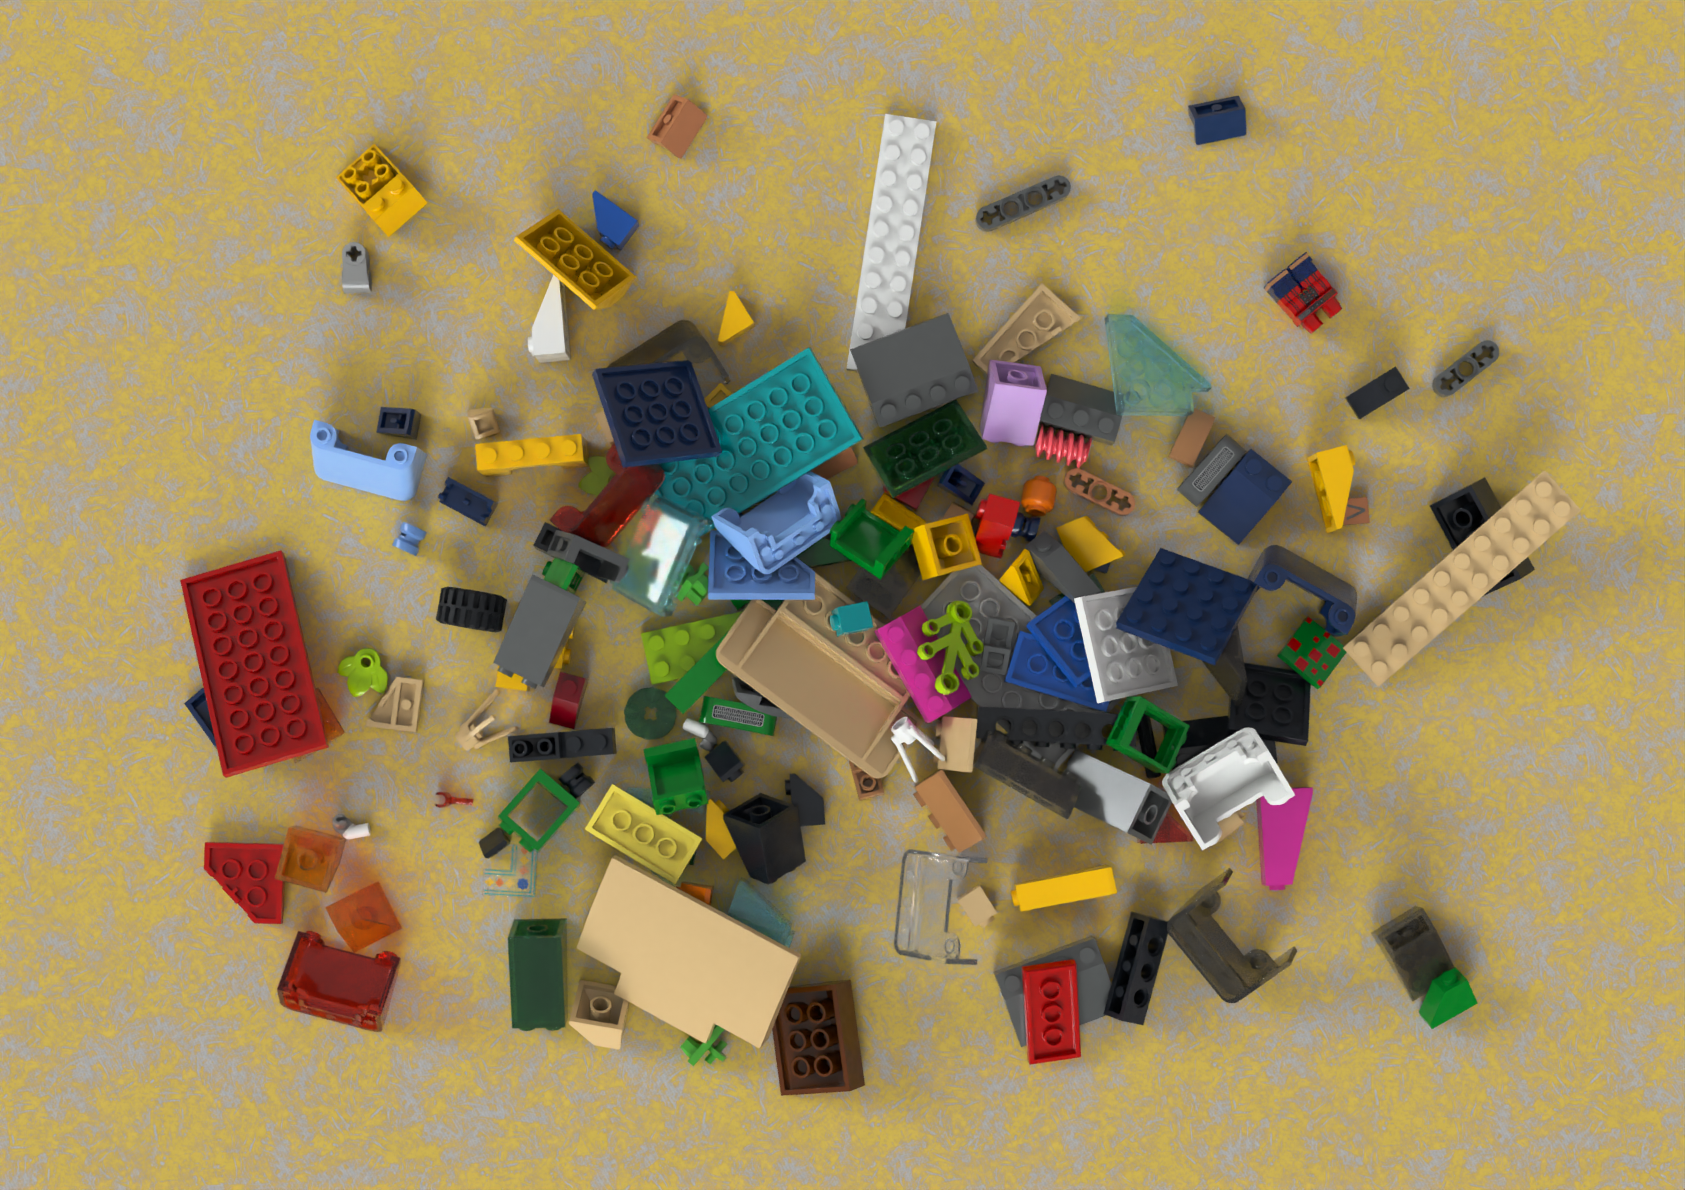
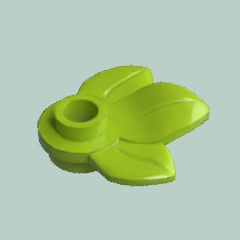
[578,456,630,508]
[337,648,388,697]

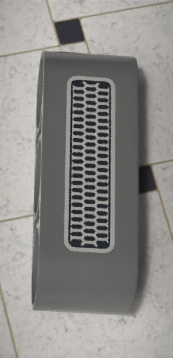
[1177,434,1246,507]

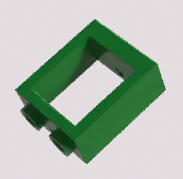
[1106,696,1190,774]
[498,768,580,853]

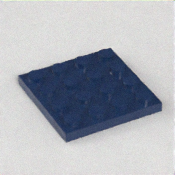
[592,360,722,468]
[1116,548,1258,665]

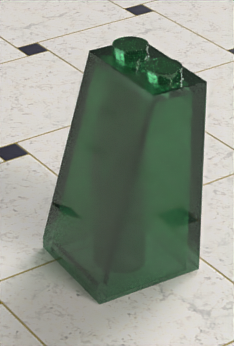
[508,918,568,1031]

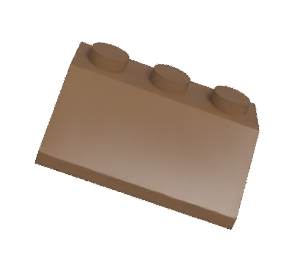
[913,769,987,853]

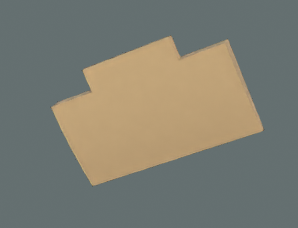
[577,855,801,1048]

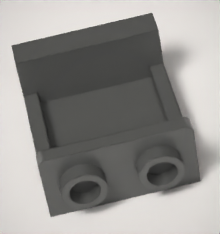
[546,530,630,583]

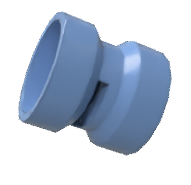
[392,522,427,556]

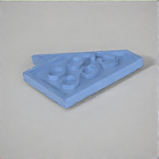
[708,513,815,600]

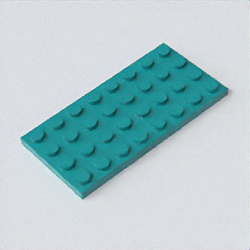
[639,347,864,546]

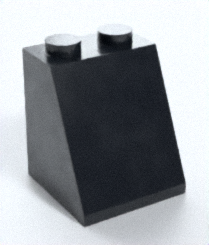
[723,793,806,885]

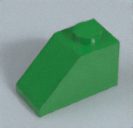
[1419,967,1478,1029]

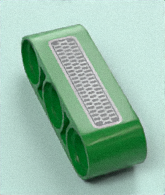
[699,696,777,736]

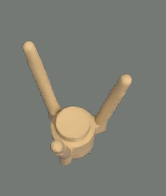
[455,689,518,751]

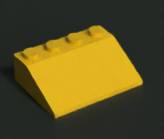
[514,209,636,310]

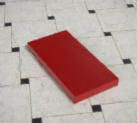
[1022,959,1081,1065]

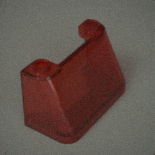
[550,443,665,547]
[277,931,401,1032]

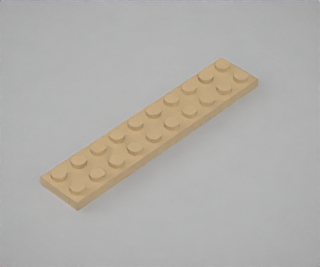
[1343,471,1581,687]

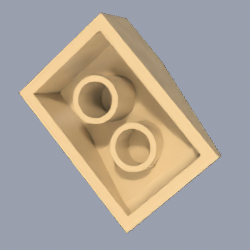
[933,716,977,773]

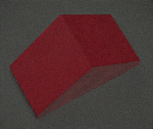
[882,472,935,511]

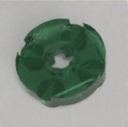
[624,687,677,740]

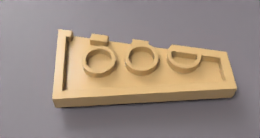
[972,284,1081,375]

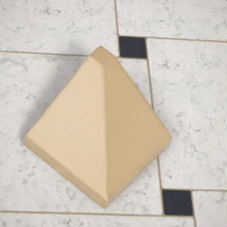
[467,408,501,440]

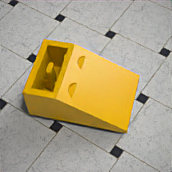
[336,144,427,237]

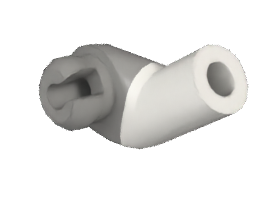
[683,718,717,752]
[332,814,371,840]

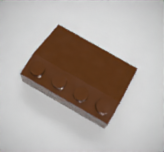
[772,980,865,1096]

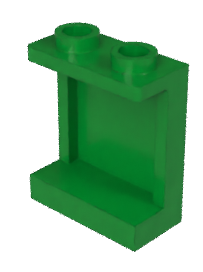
[829,498,914,580]
[643,738,709,815]

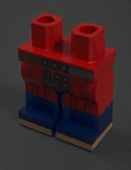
[1264,252,1342,334]

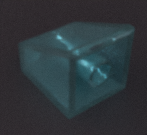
[727,877,795,948]

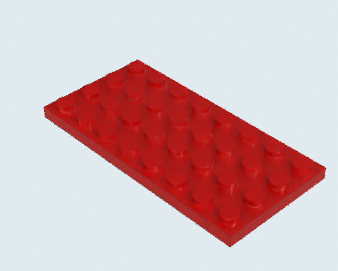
[180,550,329,778]

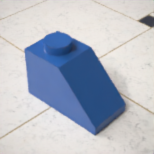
[592,190,639,250]

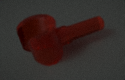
[435,792,473,808]

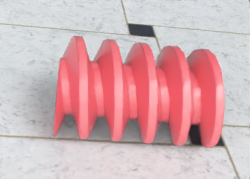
[1035,424,1092,468]

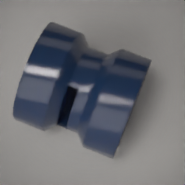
[1010,512,1041,542]

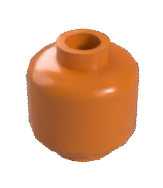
[1021,476,1057,516]

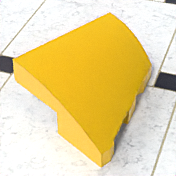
[1056,515,1126,573]

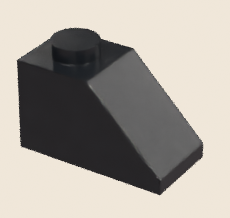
[1345,367,1410,419]

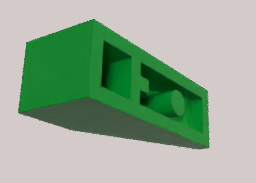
[542,558,585,595]

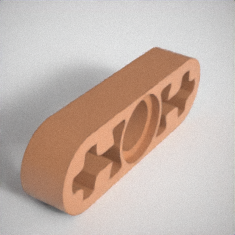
[1064,468,1135,516]

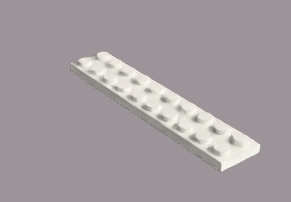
[847,114,937,371]

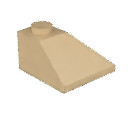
[569,980,630,1050]

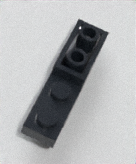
[508,728,617,763]

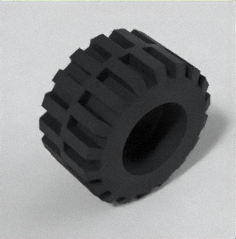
[436,587,507,633]

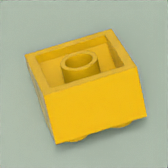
[912,514,982,580]

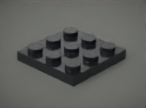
[1227,661,1311,746]

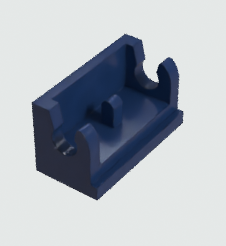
[438,477,498,527]

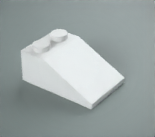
[528,275,571,363]

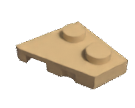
[366,677,424,732]

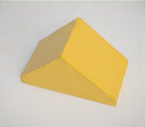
[718,290,755,346]
[998,549,1044,606]

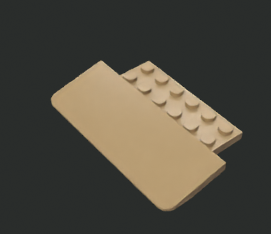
[716,573,922,778]

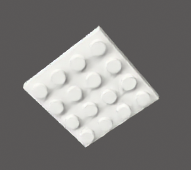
[1074,587,1178,703]

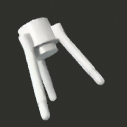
[891,717,946,783]

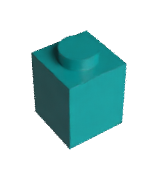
[830,601,873,637]

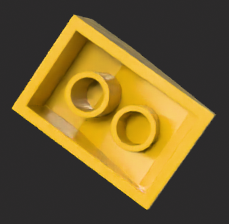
[1306,445,1355,534]

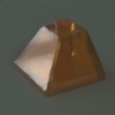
[325,881,402,953]

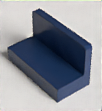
[1188,95,1246,145]

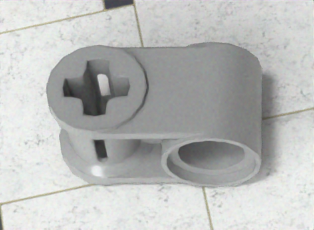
[342,242,372,294]

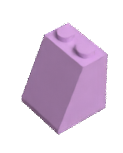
[980,359,1047,446]

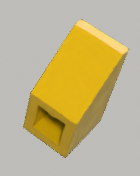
[705,799,736,860]

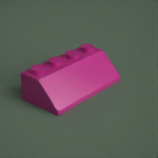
[874,606,972,723]

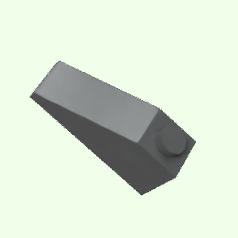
[1025,531,1101,603]

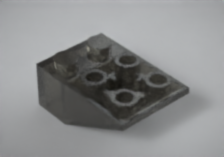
[846,543,921,619]
[1371,906,1455,1001]

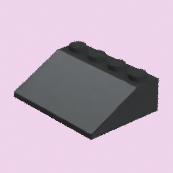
[850,313,978,427]
[993,935,1111,1047]

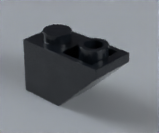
[705,740,745,782]
[785,773,825,826]

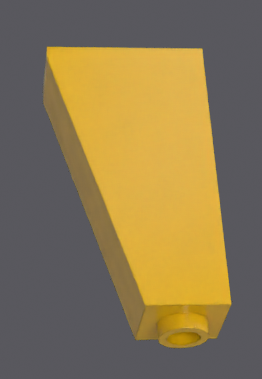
[1010,864,1117,911]

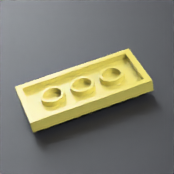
[585,784,703,884]

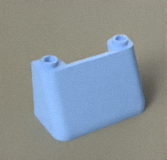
[310,420,427,501]
[711,471,841,574]

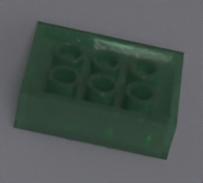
[863,399,987,498]

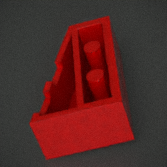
[975,493,1020,559]

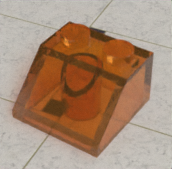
[275,825,346,893]

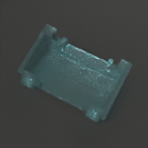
[610,494,713,617]

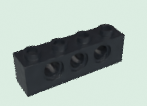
[1103,911,1171,1025]

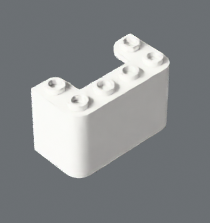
[1162,727,1295,850]

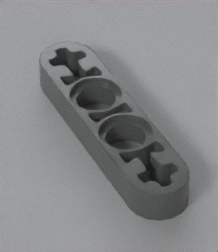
[975,175,1071,232]

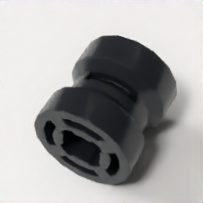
[558,762,595,799]

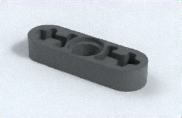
[1432,340,1499,397]

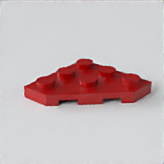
[204,842,286,924]

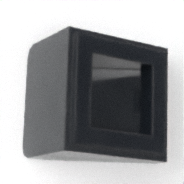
[479,827,511,859]

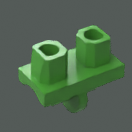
[672,562,709,606]
[680,1024,728,1066]

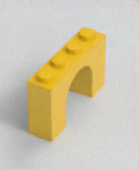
[475,434,589,477]

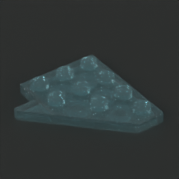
[1105,314,1212,416]

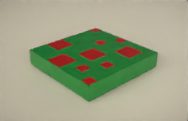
[1277,616,1347,689]

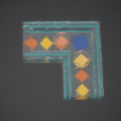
[482,844,538,898]

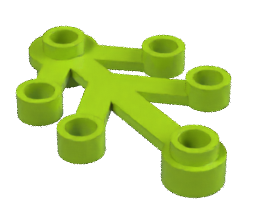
[917,601,984,695]

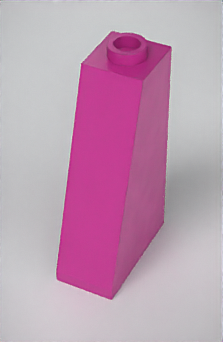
[1256,787,1313,890]

